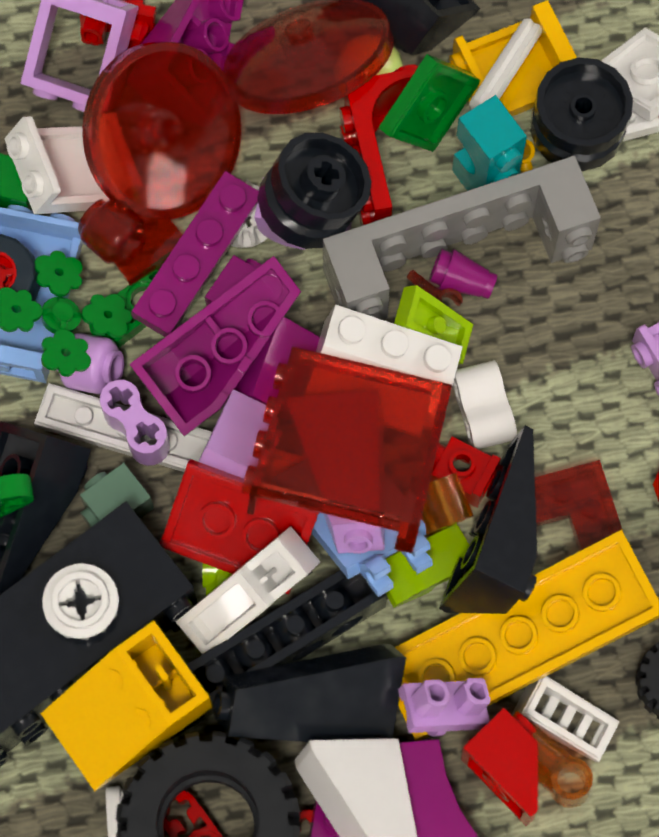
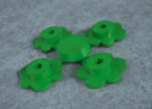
[0,251,133,377]

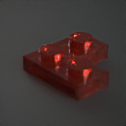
[535,460,623,551]

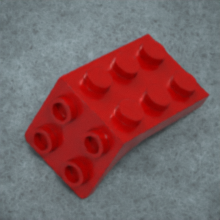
[339,64,418,226]

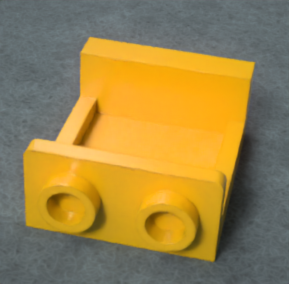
[449,0,577,116]

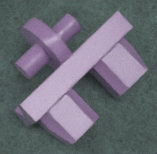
[398,678,491,737]

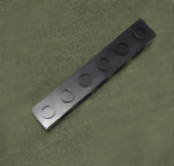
[151,570,387,752]

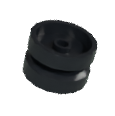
[530,57,633,171]
[257,133,372,249]

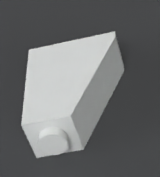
[295,739,417,837]

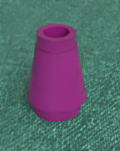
[429,248,497,299]

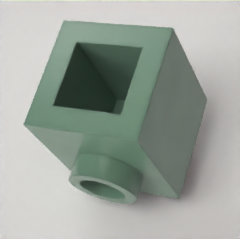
[80,463,154,528]

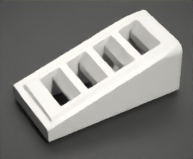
[512,676,620,762]

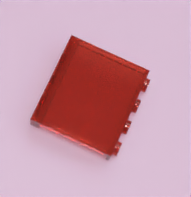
[242,346,452,554]

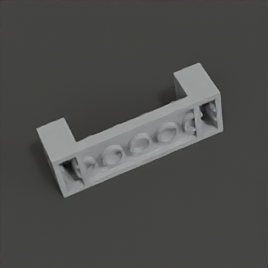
[323,155,601,320]

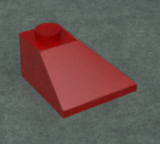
[461,708,538,827]

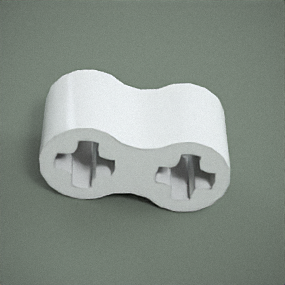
[453,360,517,450]

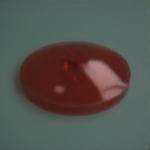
[223,0,394,114]
[82,42,241,220]

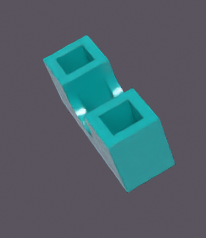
[452,95,527,191]

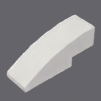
[176,526,320,654]

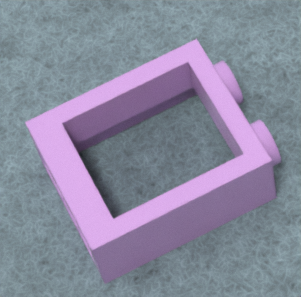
[20,0,139,113]

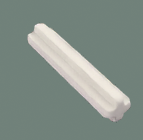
[469,18,542,110]

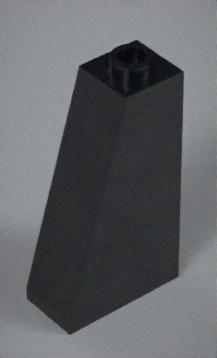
[213,644,406,742]

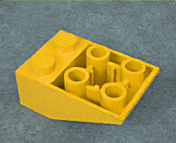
[40,621,213,792]

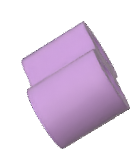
[100,380,170,466]

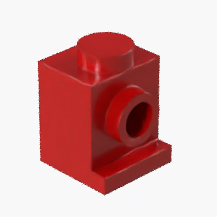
[427,436,501,508]

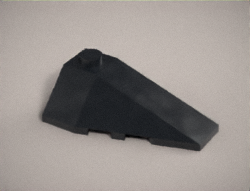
[439,425,537,614]

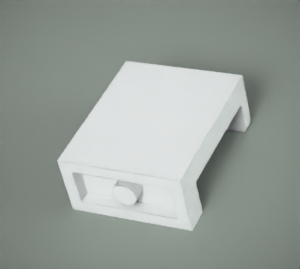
[4,112,141,215]

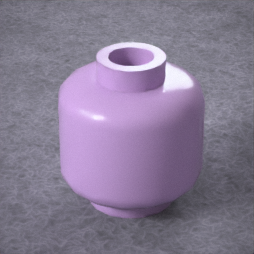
[57,333,124,394]

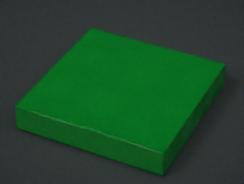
[378,54,480,152]

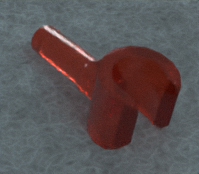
[406,270,463,306]

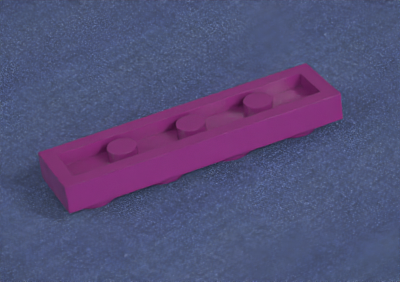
[131,171,259,337]

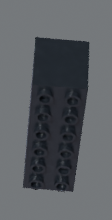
[0,502,198,767]

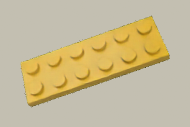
[395,530,659,741]

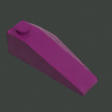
[122,0,243,127]
[129,256,301,437]

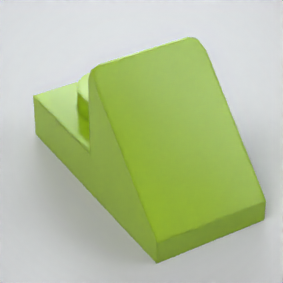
[394,285,473,364]

